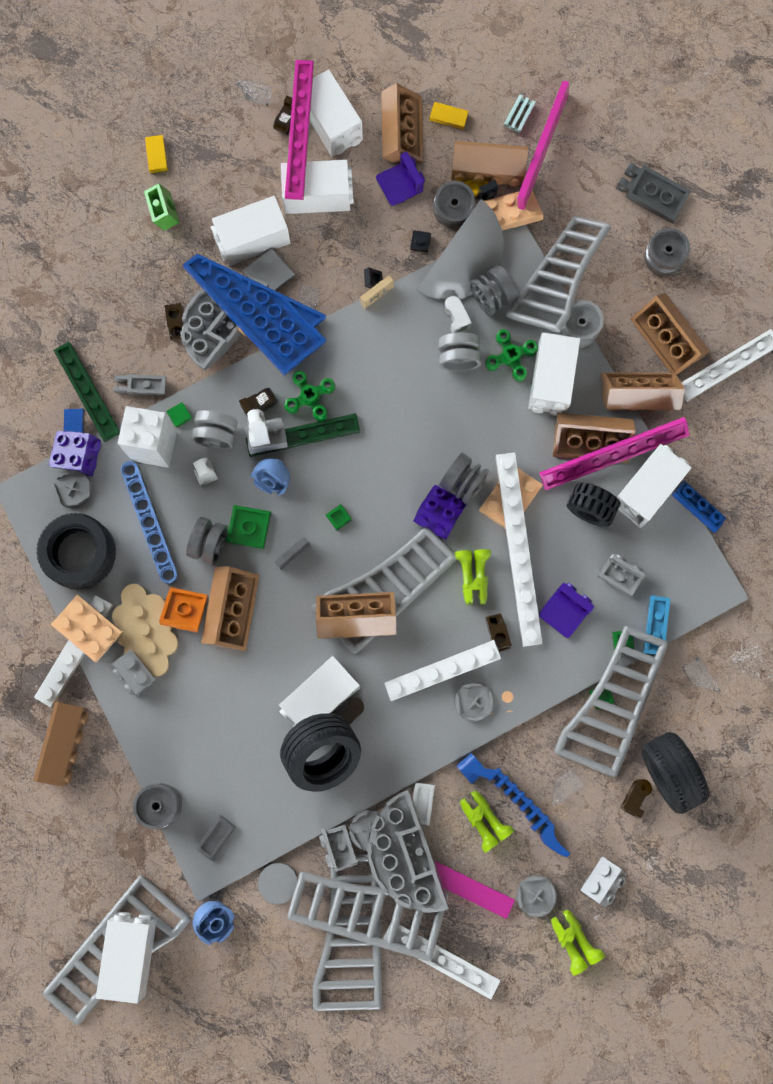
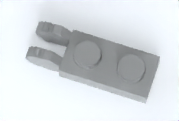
[113,374,167,396]

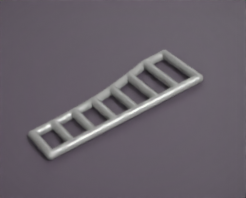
[506,216,611,333]
[311,527,457,654]
[555,626,668,777]
[313,854,382,1011]
[287,871,449,961]
[43,875,191,1025]

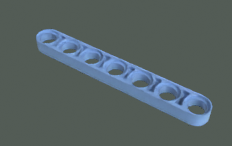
[121,461,178,584]

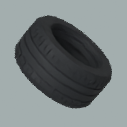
[36,513,116,590]
[280,713,361,792]
[641,732,710,814]

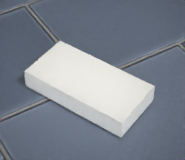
[413,782,435,825]

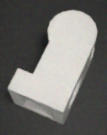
[444,296,472,333]
[247,409,270,447]
[193,458,218,487]

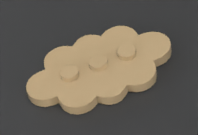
[112,584,179,677]

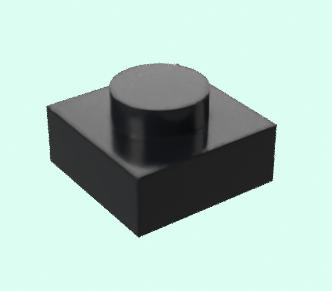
[478,180,498,201]
[410,230,431,253]
[364,267,383,289]

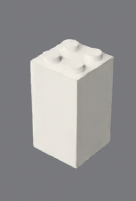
[310,70,363,156]
[281,160,353,214]
[211,196,291,266]
[528,332,580,416]
[118,406,177,468]
[617,444,692,528]
[279,656,361,727]
[96,912,157,1004]

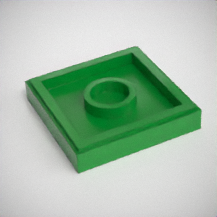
[226,505,272,549]

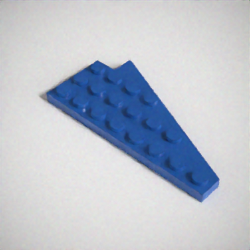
[183,254,326,376]

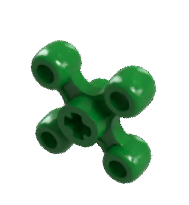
[485,329,538,382]
[284,371,336,421]

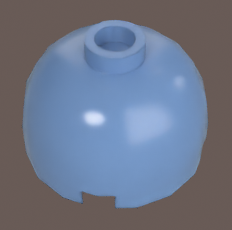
[251,459,290,495]
[193,901,235,945]

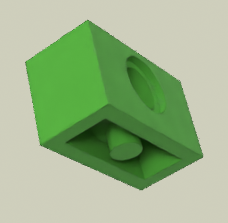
[144,183,180,231]

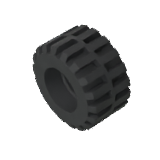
[566,483,621,527]

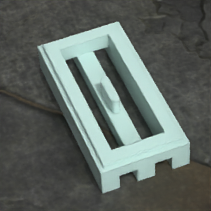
[504,95,536,134]

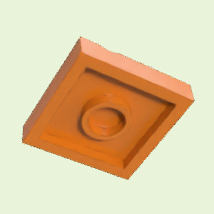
[159,587,208,633]

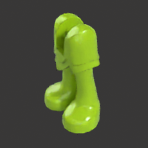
[455,549,491,605]
[460,790,515,853]
[551,910,606,976]

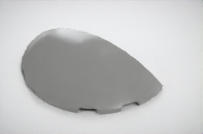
[417,199,504,300]
[181,277,269,371]
[368,790,449,912]

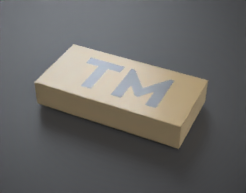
[360,275,394,309]

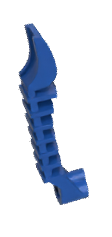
[456,753,570,857]

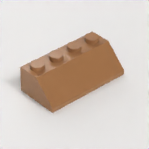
[381,83,423,164]
[451,141,528,187]
[630,293,710,375]
[601,373,685,411]
[553,413,635,464]
[201,566,260,651]
[316,592,397,639]
[33,701,89,786]

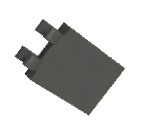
[616,163,691,224]

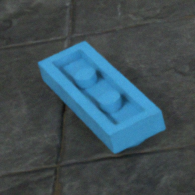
[643,595,671,655]

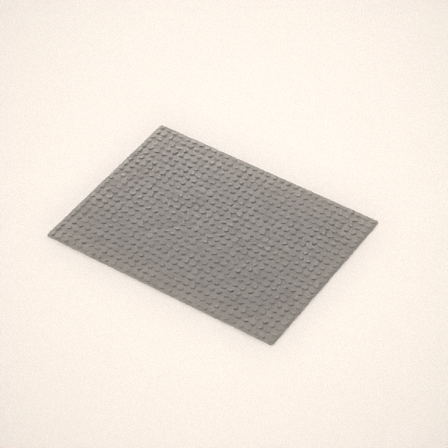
[0,225,748,901]

